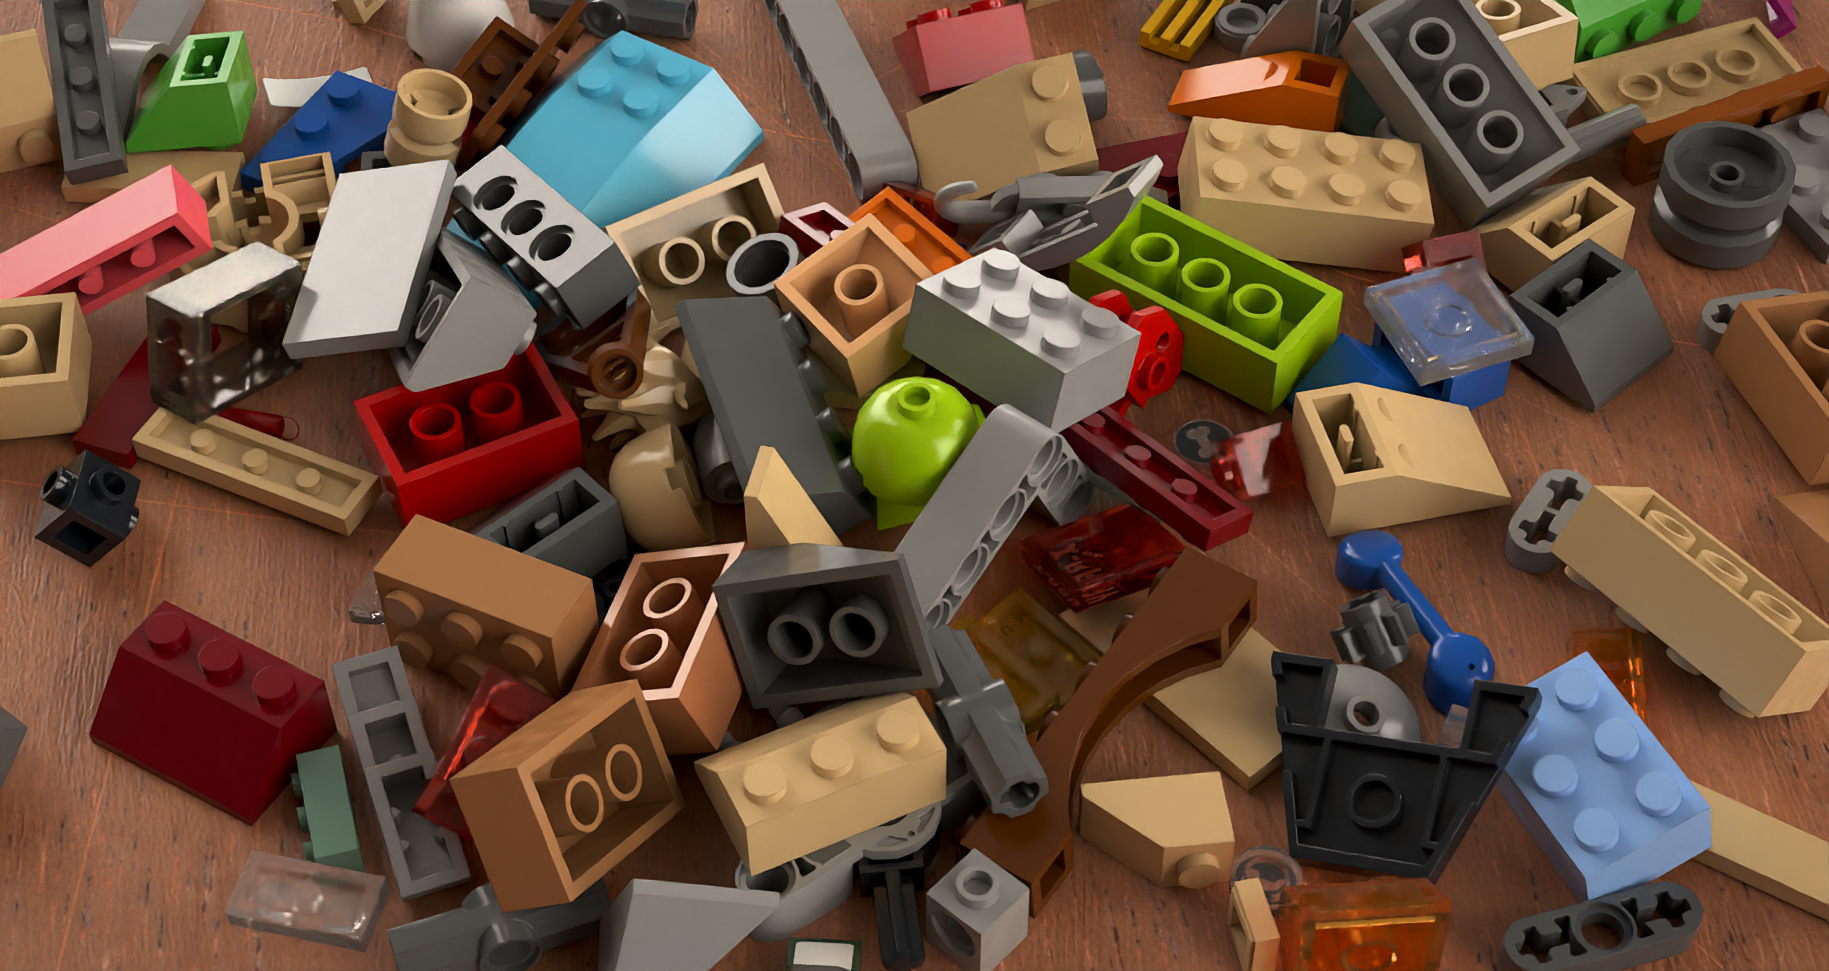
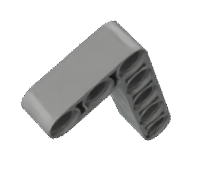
[894,403,1095,631]

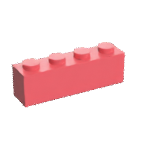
[0,164,213,316]

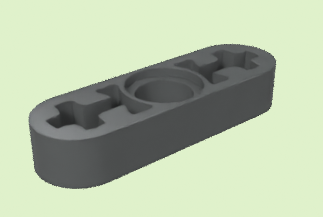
[1498,881,1703,971]

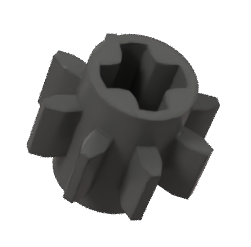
[1330,590,1420,671]

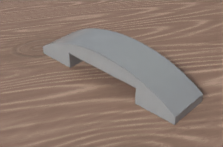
[967,154,1164,272]

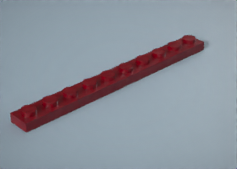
[778,202,1254,552]

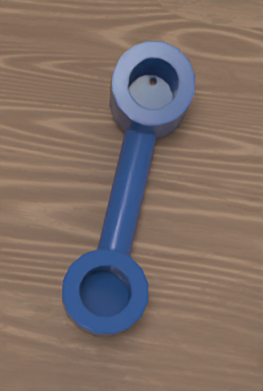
[1335,529,1495,718]

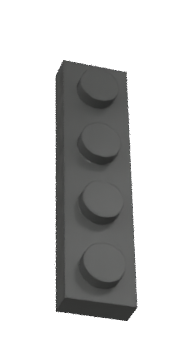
[42,0,129,185]

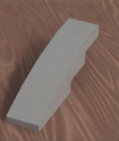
[331,645,472,902]

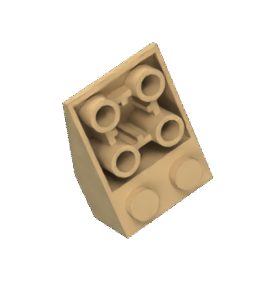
[1289,382,1512,537]

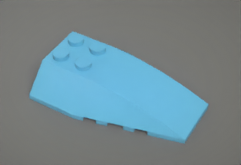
[446,30,764,310]

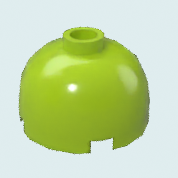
[852,376,980,507]

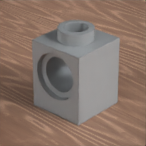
[926,848,1029,971]

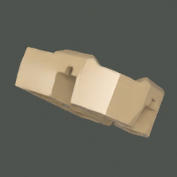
[168,151,337,333]

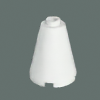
[406,0,515,72]

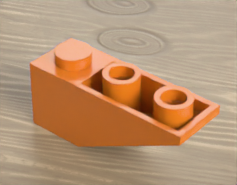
[1167,49,1351,133]

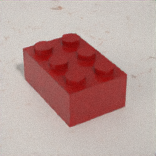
[352,340,586,529]

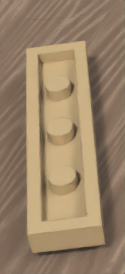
[132,398,383,537]

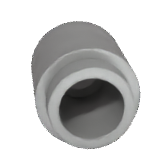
[692,412,744,504]

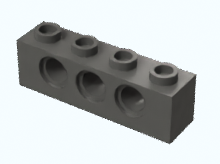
[451,145,641,330]

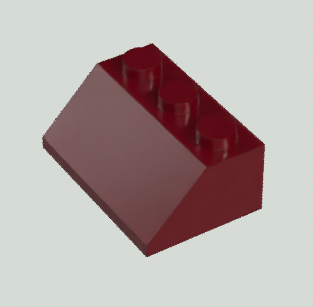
[89,600,337,827]

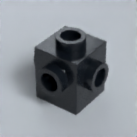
[34,450,141,567]

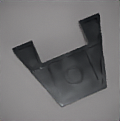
[1271,651,1543,888]

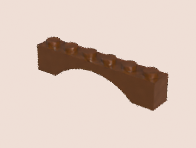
[958,547,1257,919]

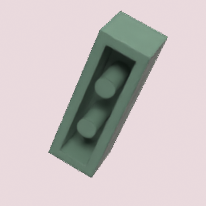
[291,745,365,883]

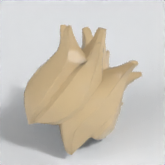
[575,324,712,450]

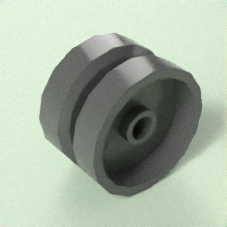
[1648,121,1796,269]

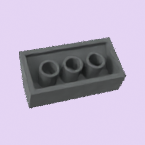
[674,296,873,537]

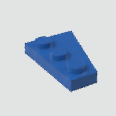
[239,70,396,193]

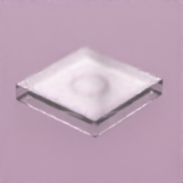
[1363,257,1535,386]

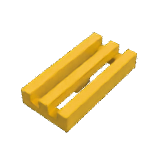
[1139,0,1234,62]

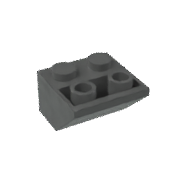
[1501,238,1674,414]
[464,467,629,578]

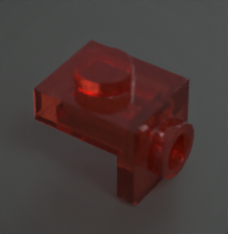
[1210,420,1306,502]

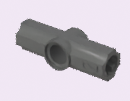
[528,0,699,41]
[926,624,1049,818]
[387,876,610,971]

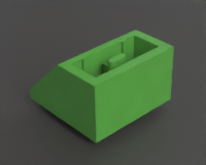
[125,30,258,153]

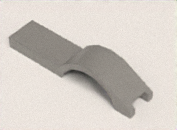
[109,0,206,150]

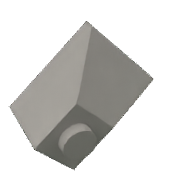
[597,878,780,971]

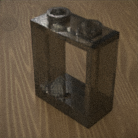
[146,241,303,425]

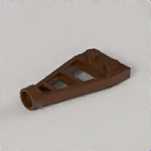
[533,287,652,399]

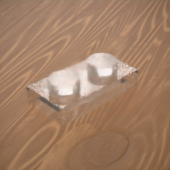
[225,850,390,952]

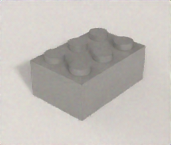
[902,247,1142,433]

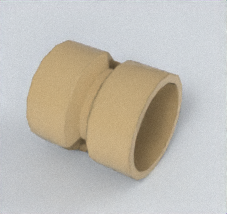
[384,68,472,168]

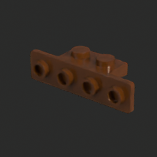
[450,0,588,168]

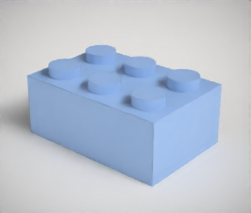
[1494,651,1712,902]

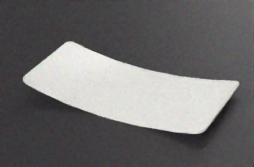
[263,67,372,107]

